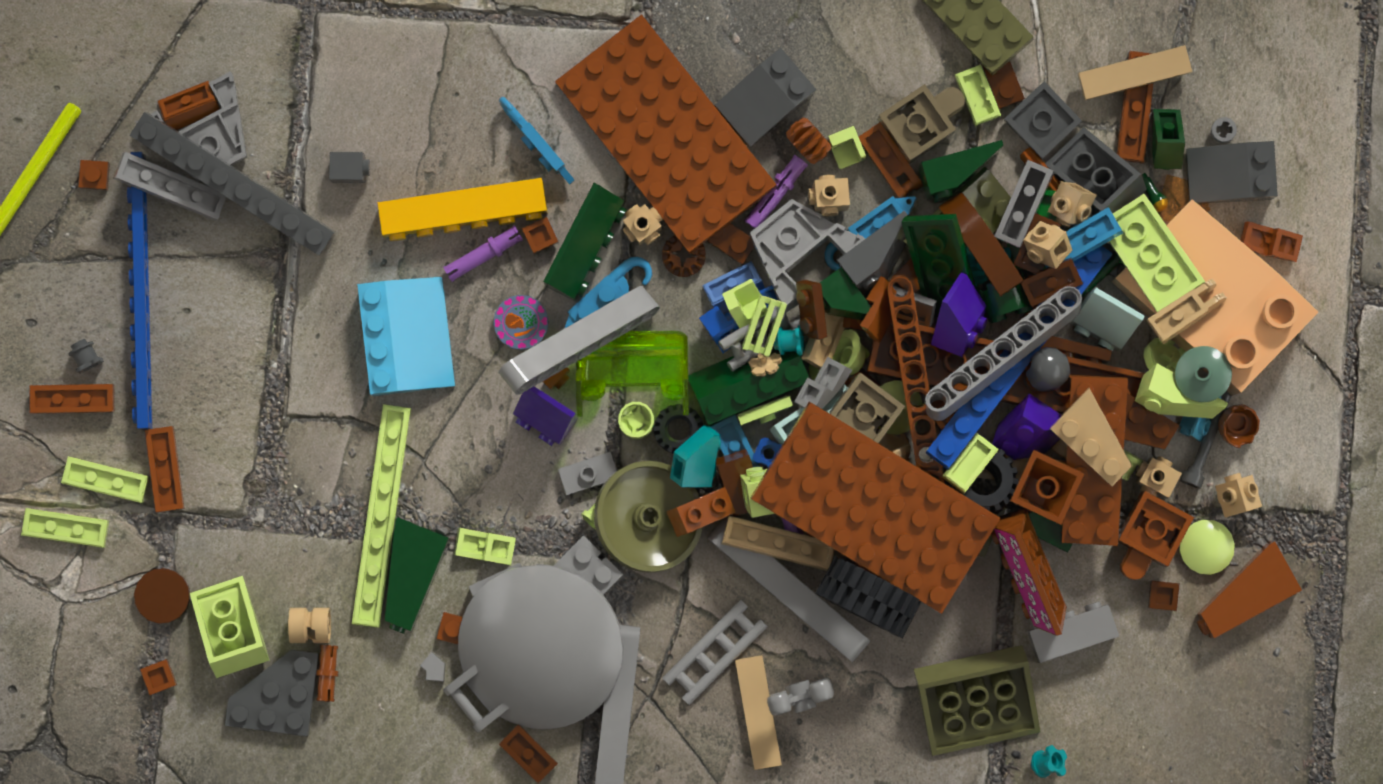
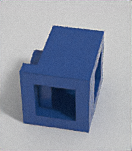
[699,306,745,353]

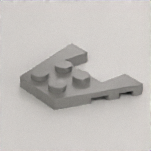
[136,71,247,183]
[750,199,865,310]

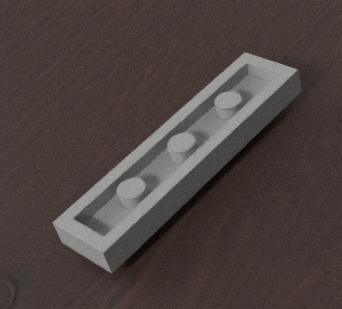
[113,152,226,221]

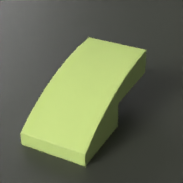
[453,528,516,565]

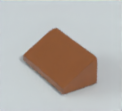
[158,80,220,130]

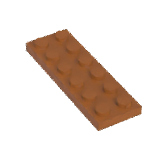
[1062,375,1128,546]

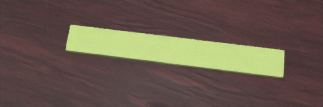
[352,404,411,628]

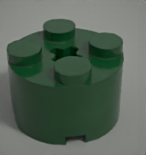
[976,270,1033,323]

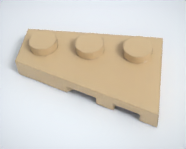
[1050,387,1132,486]

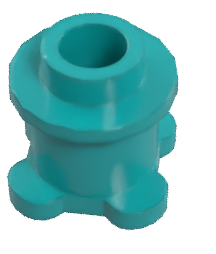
[773,325,805,355]
[1031,745,1067,778]

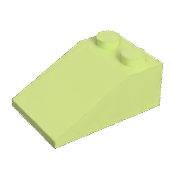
[190,576,270,678]

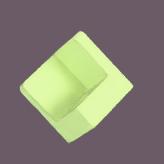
[827,126,866,169]
[722,279,767,328]

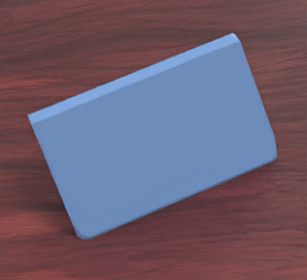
[702,261,765,313]

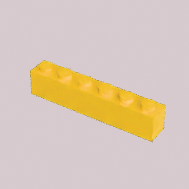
[377,178,548,241]

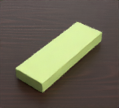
[61,456,150,503]
[21,508,109,548]

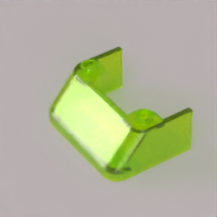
[576,331,689,417]

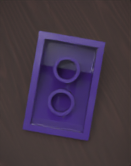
[513,386,578,446]

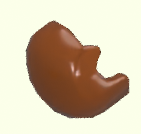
[1218,404,1260,448]

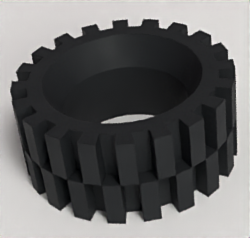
[816,556,921,639]

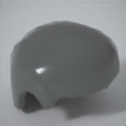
[1026,347,1070,392]

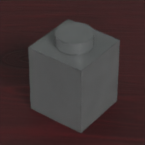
[329,152,370,183]

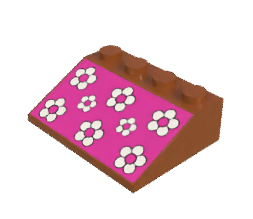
[991,508,1067,636]

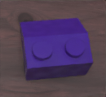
[931,272,987,357]
[992,394,1062,460]

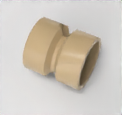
[288,608,331,643]

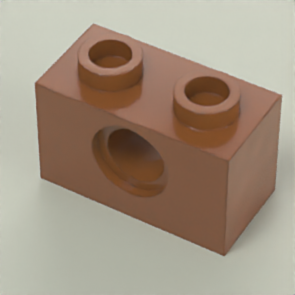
[666,487,736,537]

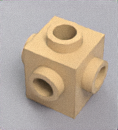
[808,175,850,216]
[1048,181,1096,227]
[622,204,663,246]
[1023,221,1072,269]
[1135,456,1182,499]
[1215,473,1262,518]

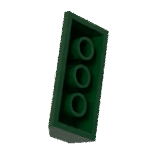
[543,183,627,301]
[687,346,809,426]

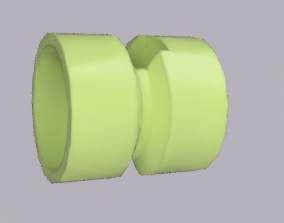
[618,402,654,439]

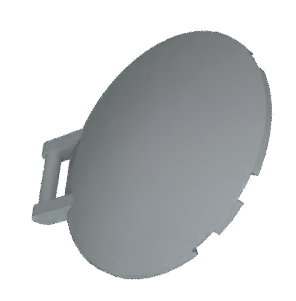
[443,564,624,733]

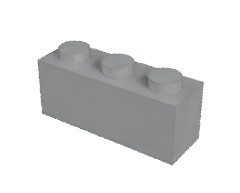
[995,160,1054,248]
[1027,601,1119,663]

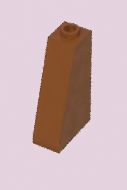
[1197,541,1302,638]

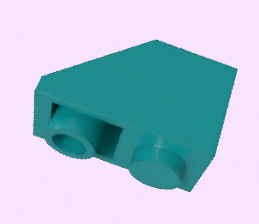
[670,426,721,487]

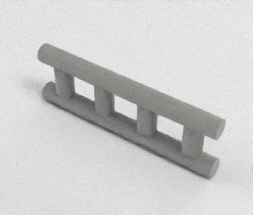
[718,301,800,372]
[662,599,768,705]

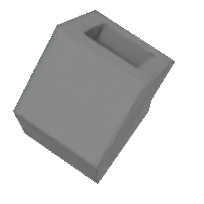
[420,652,446,681]

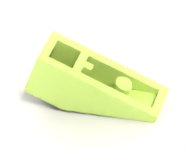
[1135,363,1228,419]

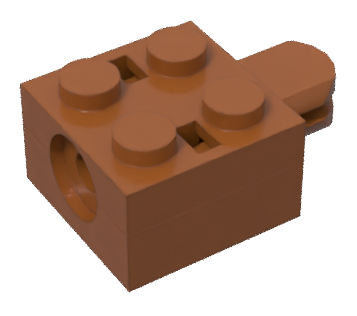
[1118,491,1194,580]

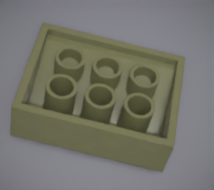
[914,645,1041,756]

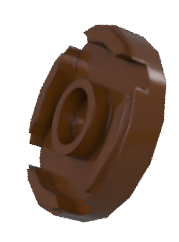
[134,568,190,623]

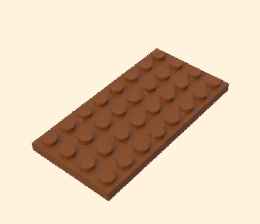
[555,14,777,254]
[750,401,1000,614]

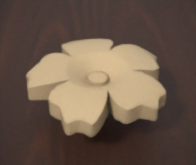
[748,353,782,376]

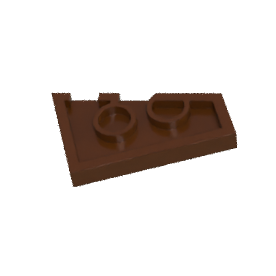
[1124,393,1180,450]

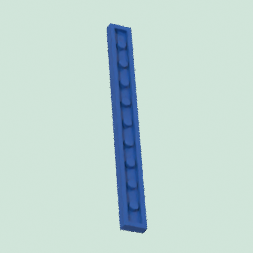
[127,152,153,430]
[926,246,1113,470]

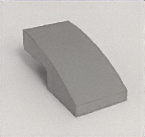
[794,357,852,409]

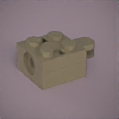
[877,84,965,164]
[829,373,905,443]

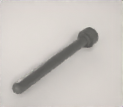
[1180,391,1231,489]

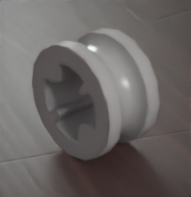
[1211,117,1237,143]

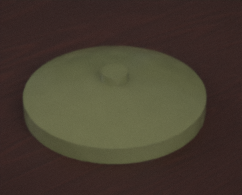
[594,461,703,573]

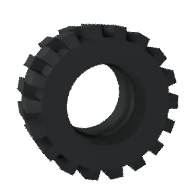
[945,449,1018,514]

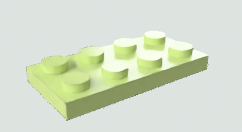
[1109,194,1205,312]

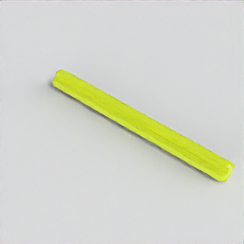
[0,103,81,236]

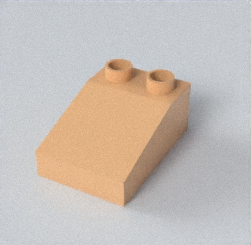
[1112,200,1318,396]

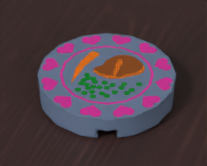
[493,295,549,350]

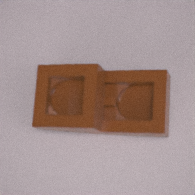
[1240,221,1303,262]
[860,276,897,342]

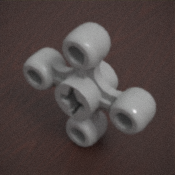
[767,678,834,716]

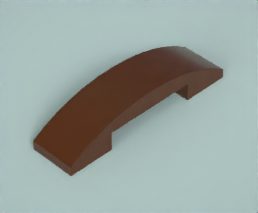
[938,192,1024,297]

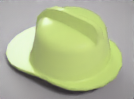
[809,329,870,380]

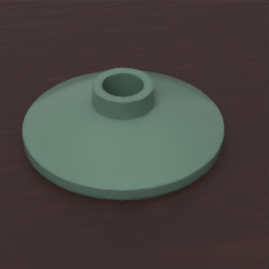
[1175,346,1232,402]

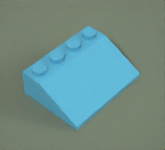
[357,277,455,396]

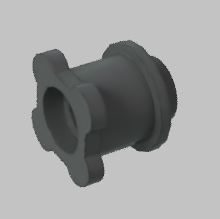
[68,339,104,374]

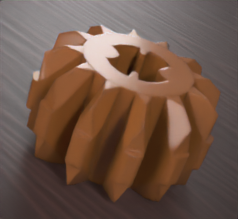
[786,117,831,164]

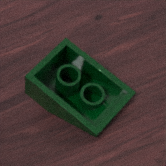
[918,140,1003,203]

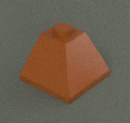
[1010,450,1085,525]

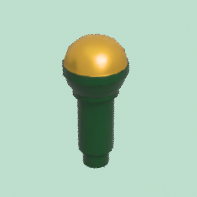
[1142,173,1168,212]

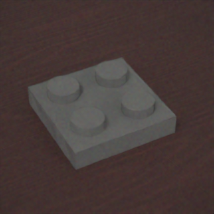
[1004,81,1082,159]

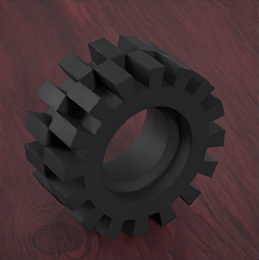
[654,404,703,454]

